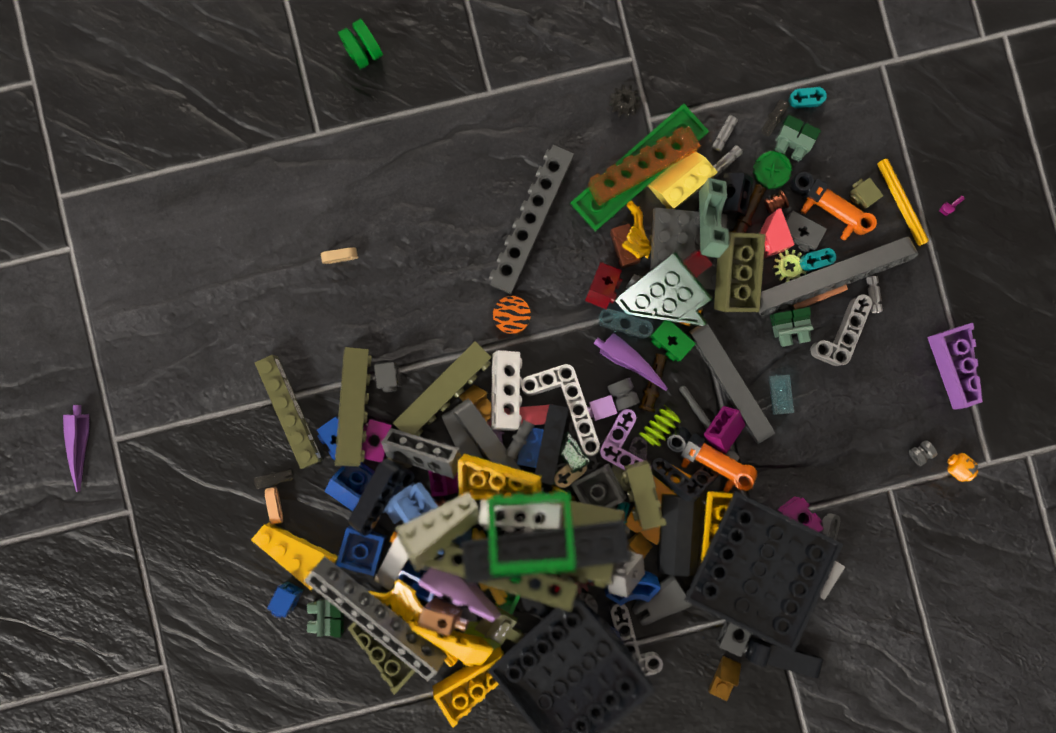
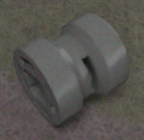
[909,440,938,466]

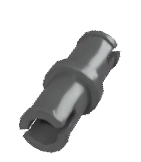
[505,419,535,460]

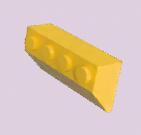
[701,491,734,562]

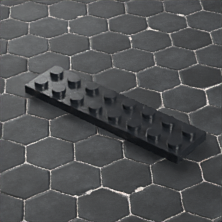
[461,520,630,584]

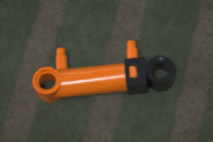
[790,172,877,240]
[667,426,758,492]

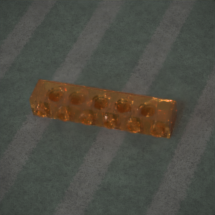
[587,126,701,206]

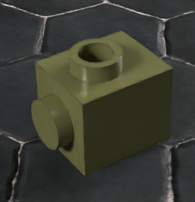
[849,178,884,211]

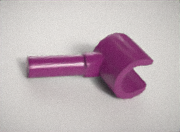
[939,196,965,216]

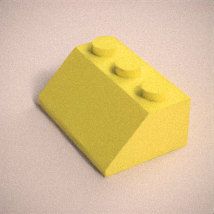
[648,149,718,209]

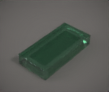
[559,432,590,473]

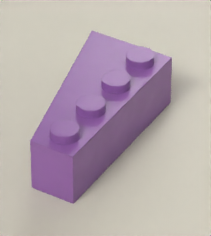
[927,323,982,409]

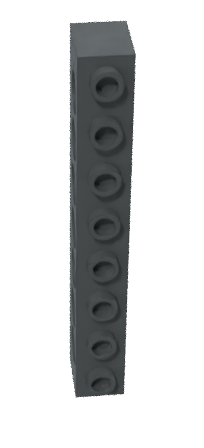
[489,145,574,295]
[304,556,447,681]

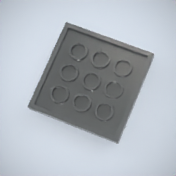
[650,208,727,290]

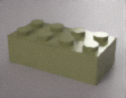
[714,232,765,312]

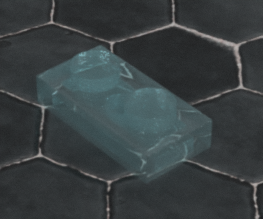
[769,375,794,415]

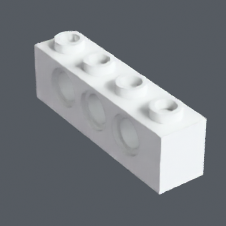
[491,350,522,431]
[479,500,563,533]

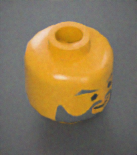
[947,453,978,481]

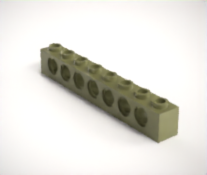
[422,543,578,612]

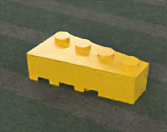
[458,454,542,500]
[251,522,338,590]

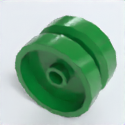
[338,18,383,69]

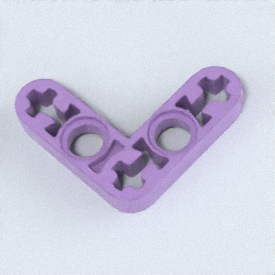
[600,409,651,470]

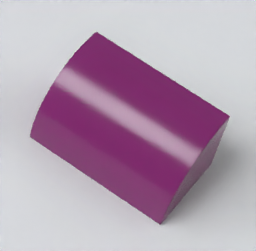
[704,406,745,453]
[428,470,459,497]

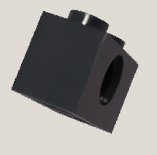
[722,173,754,216]

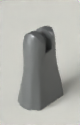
[632,575,692,626]

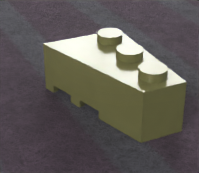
[622,460,666,531]

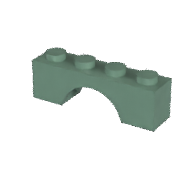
[699,178,729,258]

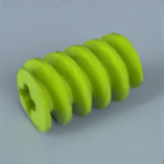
[639,405,681,447]

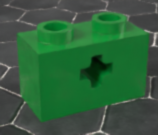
[650,320,696,362]

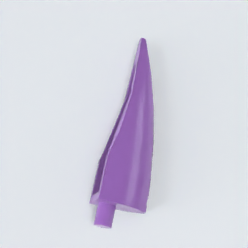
[594,333,668,391]
[63,405,89,492]

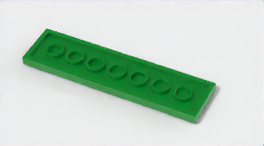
[570,104,709,232]

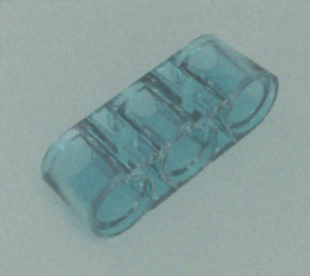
[598,309,653,339]

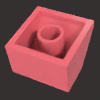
[760,208,795,258]

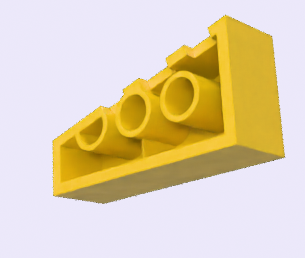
[432,647,505,727]

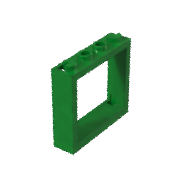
[488,491,575,576]

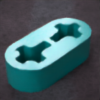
[789,87,827,108]
[799,248,836,271]

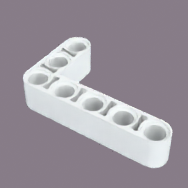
[521,364,600,457]

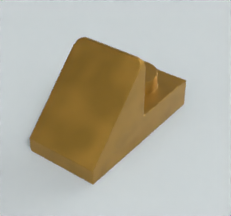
[459,385,491,422]
[708,656,741,701]

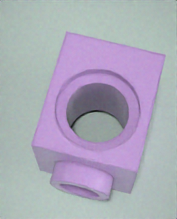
[587,395,617,421]

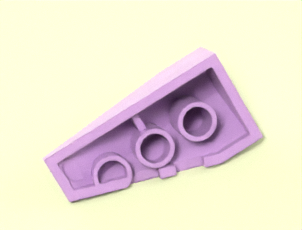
[418,556,501,621]

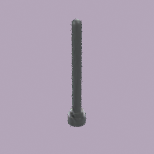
[679,385,740,461]

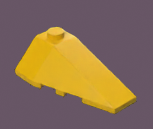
[409,621,493,667]

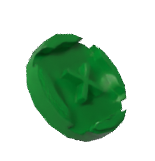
[753,151,792,189]

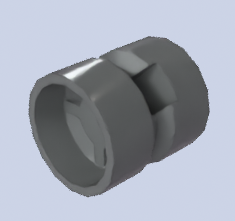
[607,377,640,411]

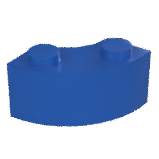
[604,571,661,606]

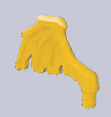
[622,201,651,259]
[368,579,423,623]

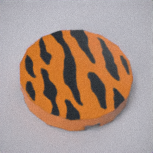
[493,296,531,334]

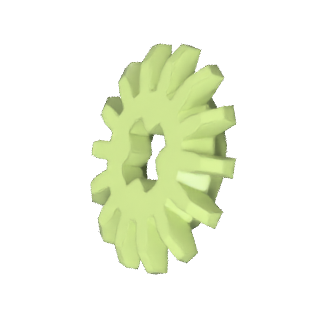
[773,250,807,282]

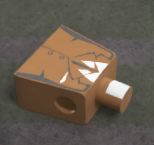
[418,597,469,635]

